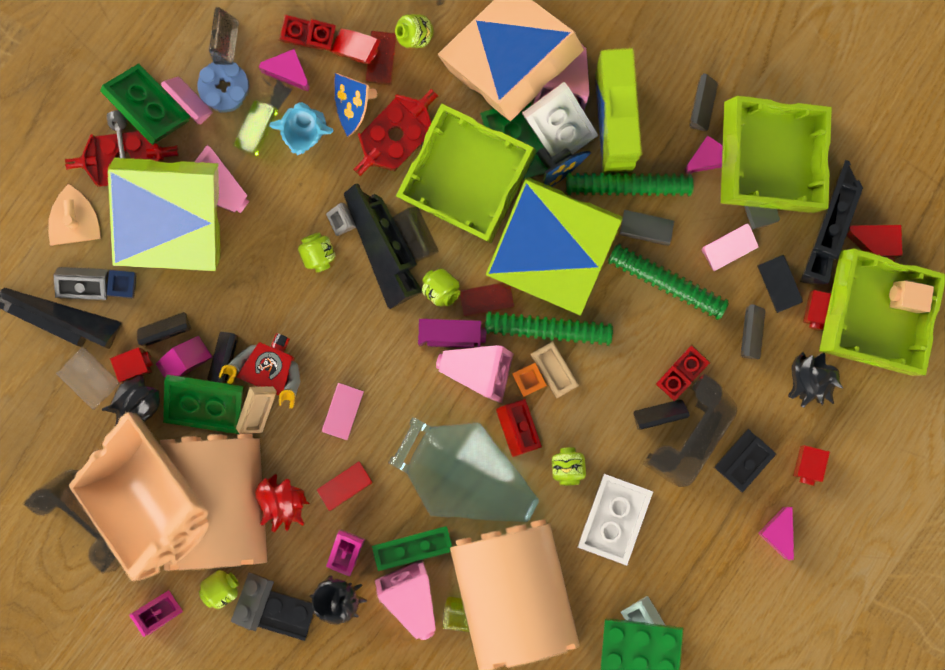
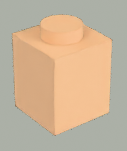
[889,281,934,313]

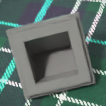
[326,203,356,236]

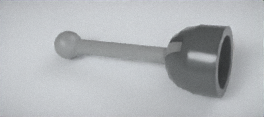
[106,110,128,158]

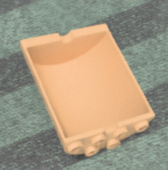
[69,412,209,581]
[160,433,267,570]
[450,519,580,670]

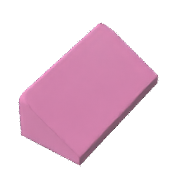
[161,77,212,125]
[701,223,758,272]
[322,383,364,440]

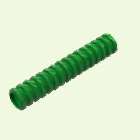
[566,172,694,196]
[608,243,729,320]
[485,311,613,346]

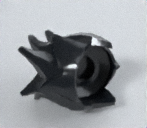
[788,352,844,408]
[102,375,160,427]
[310,575,367,625]

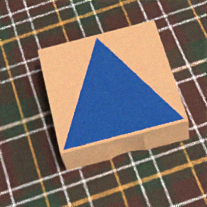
[438,0,584,121]

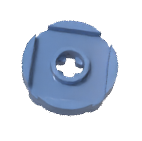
[197,60,249,112]

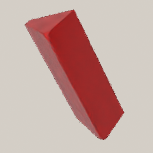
[496,399,542,457]
[317,461,374,511]

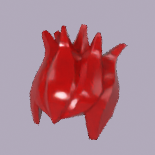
[256,474,310,532]

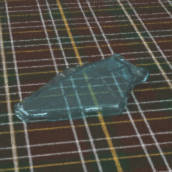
[388,417,539,522]

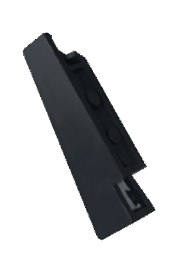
[800,160,863,284]
[344,184,422,309]
[0,288,121,349]

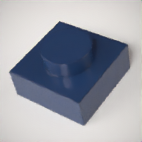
[107,270,137,298]

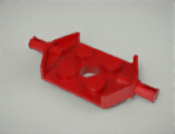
[353,89,438,177]
[65,131,179,187]

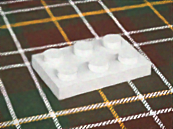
[522,82,598,157]
[578,474,653,565]

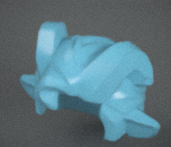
[269,102,334,155]

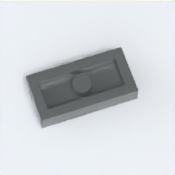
[231,572,274,631]

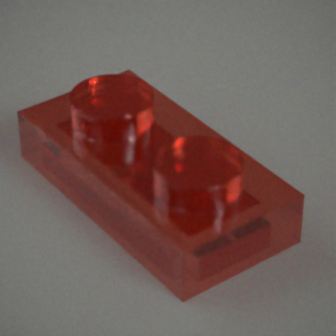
[366,31,397,85]
[460,283,514,317]

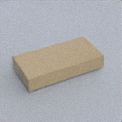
[531,341,579,399]
[236,386,277,434]

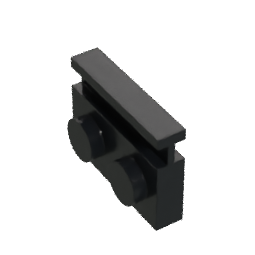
[713,429,777,493]
[258,590,314,641]

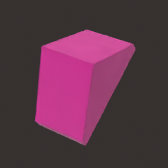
[259,49,310,92]
[684,136,723,174]
[156,336,213,378]
[758,507,794,560]
[326,529,366,577]
[129,590,183,637]

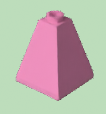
[534,44,589,111]
[195,145,249,213]
[436,346,514,403]
[375,560,436,640]

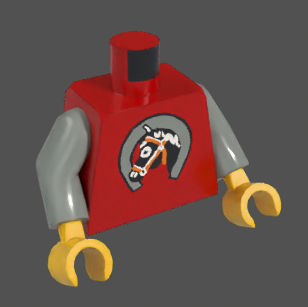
[219,333,301,408]

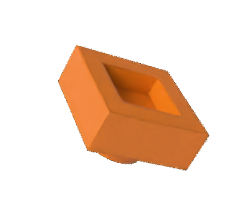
[512,363,547,397]

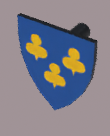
[536,148,591,187]

